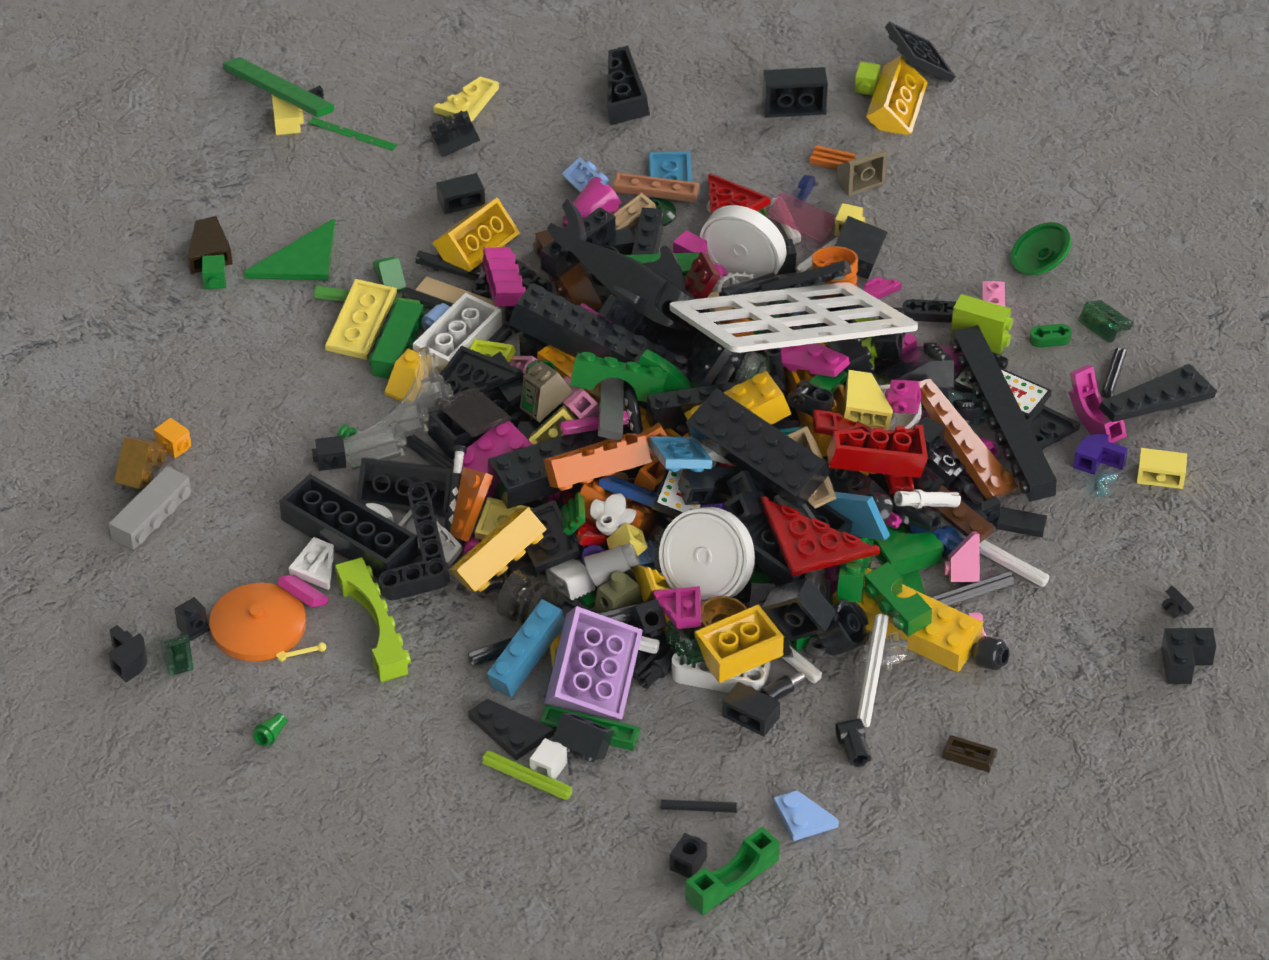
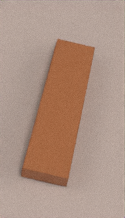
[612,173,700,202]

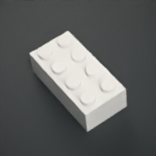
[413,293,502,373]

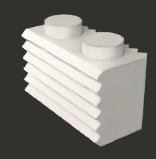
[545,559,595,601]

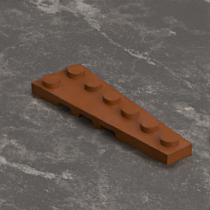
[919,378,1019,500]

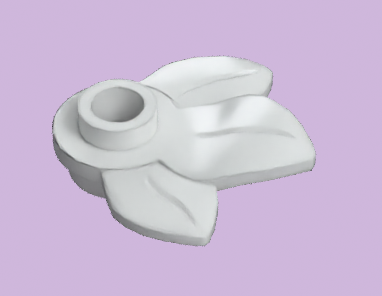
[590,493,636,535]

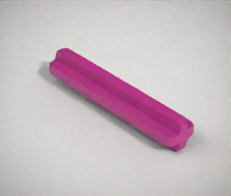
[561,411,629,435]

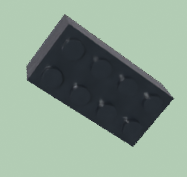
[428,388,530,461]

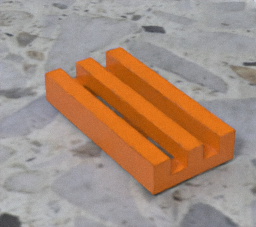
[810,145,856,170]

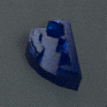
[793,175,815,210]

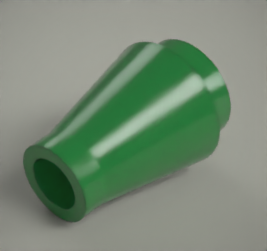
[253,713,287,747]

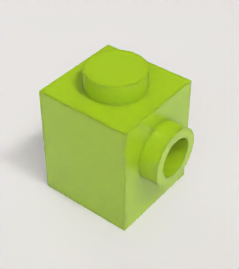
[855,61,881,95]

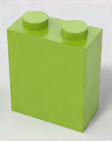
[950,294,1013,355]

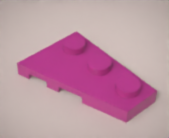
[768,343,850,377]

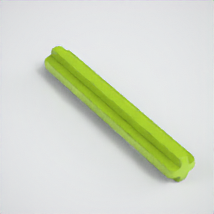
[482,750,572,800]

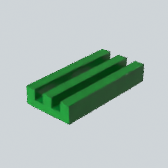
[562,492,585,536]

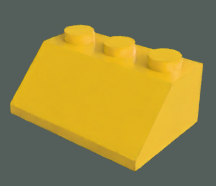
[695,604,784,683]

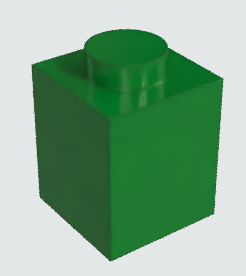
[202,255,226,290]

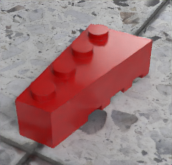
[827,425,928,478]

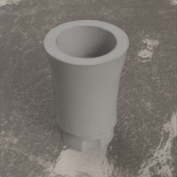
[584,542,640,587]

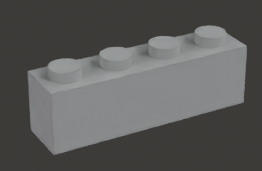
[109,466,191,550]

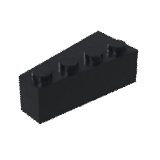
[607,45,650,125]

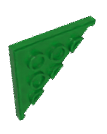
[244,219,336,280]

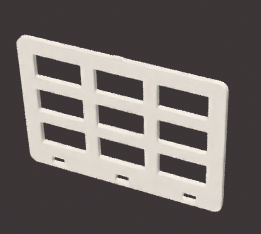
[670,282,918,352]

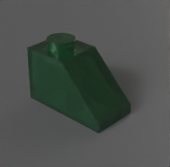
[160,633,194,676]

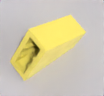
[843,370,893,430]

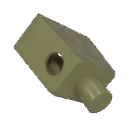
[594,571,643,613]

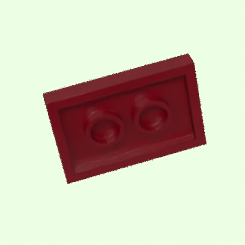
[678,252,721,327]

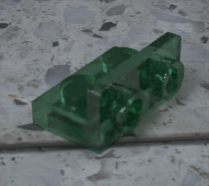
[1078,300,1134,343]
[665,620,704,665]

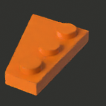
[450,467,493,542]

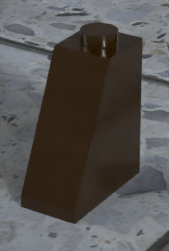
[188,216,233,274]

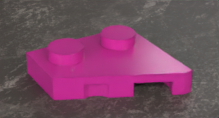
[653,586,702,629]

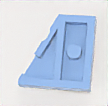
[774,790,839,841]

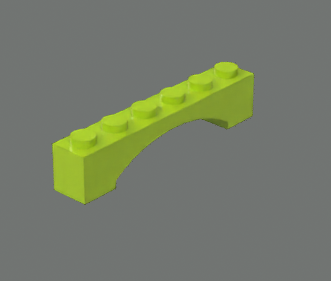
[335,557,411,682]

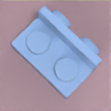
[562,157,609,193]

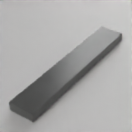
[598,378,624,441]

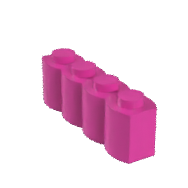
[482,247,526,306]

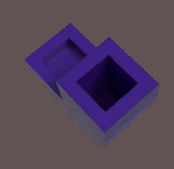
[1073,434,1128,475]

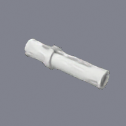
[894,489,961,508]

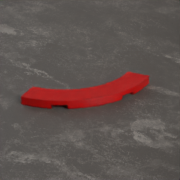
[812,409,915,494]

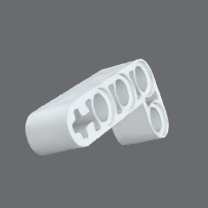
[672,651,770,693]

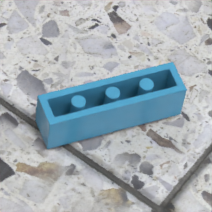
[487,599,565,698]

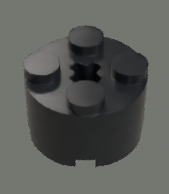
[816,599,870,656]

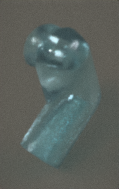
[1094,470,1118,497]

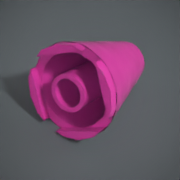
[563,176,621,227]

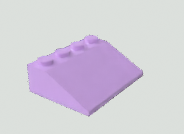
[544,606,643,721]

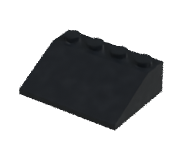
[874,343,954,388]
[747,501,853,586]

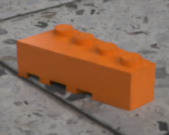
[543,433,652,491]

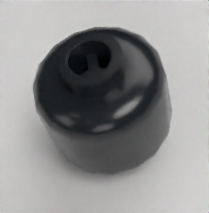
[971,636,1010,670]

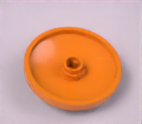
[209,583,306,661]

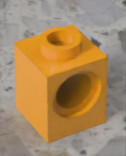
[154,417,191,458]

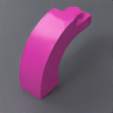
[1069,365,1127,443]

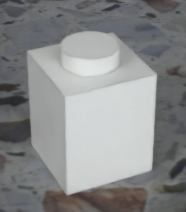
[530,738,567,779]

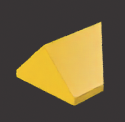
[632,565,671,602]

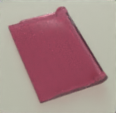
[766,192,836,244]

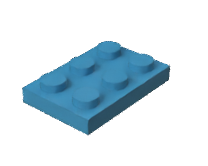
[649,436,712,472]

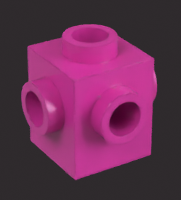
[885,380,921,414]

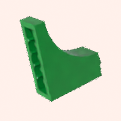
[874,528,944,576]

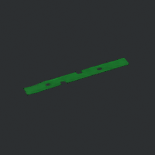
[309,117,397,151]

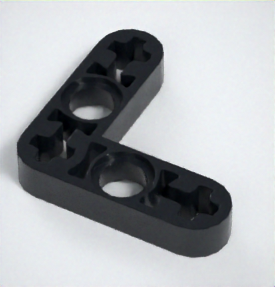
[471,259,553,299]

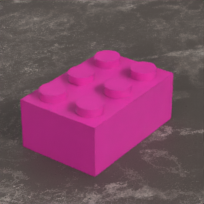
[453,418,533,501]

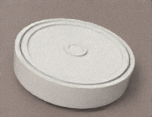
[700,205,786,277]
[659,507,755,605]

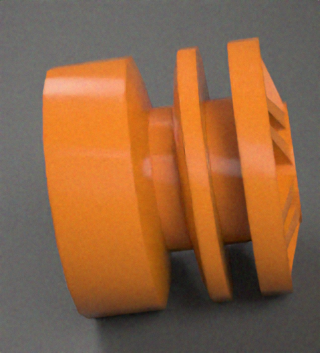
[812,246,858,299]

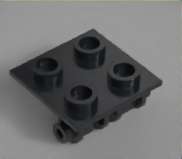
[429,110,480,157]

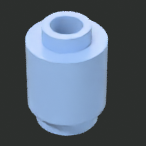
[421,303,450,331]

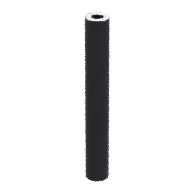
[661,799,737,813]

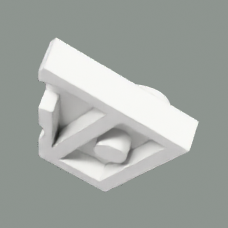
[289,537,334,590]

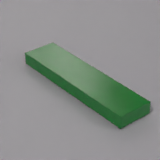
[539,705,641,751]

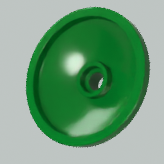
[1010,222,1072,276]

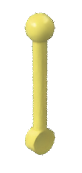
[276,642,327,661]

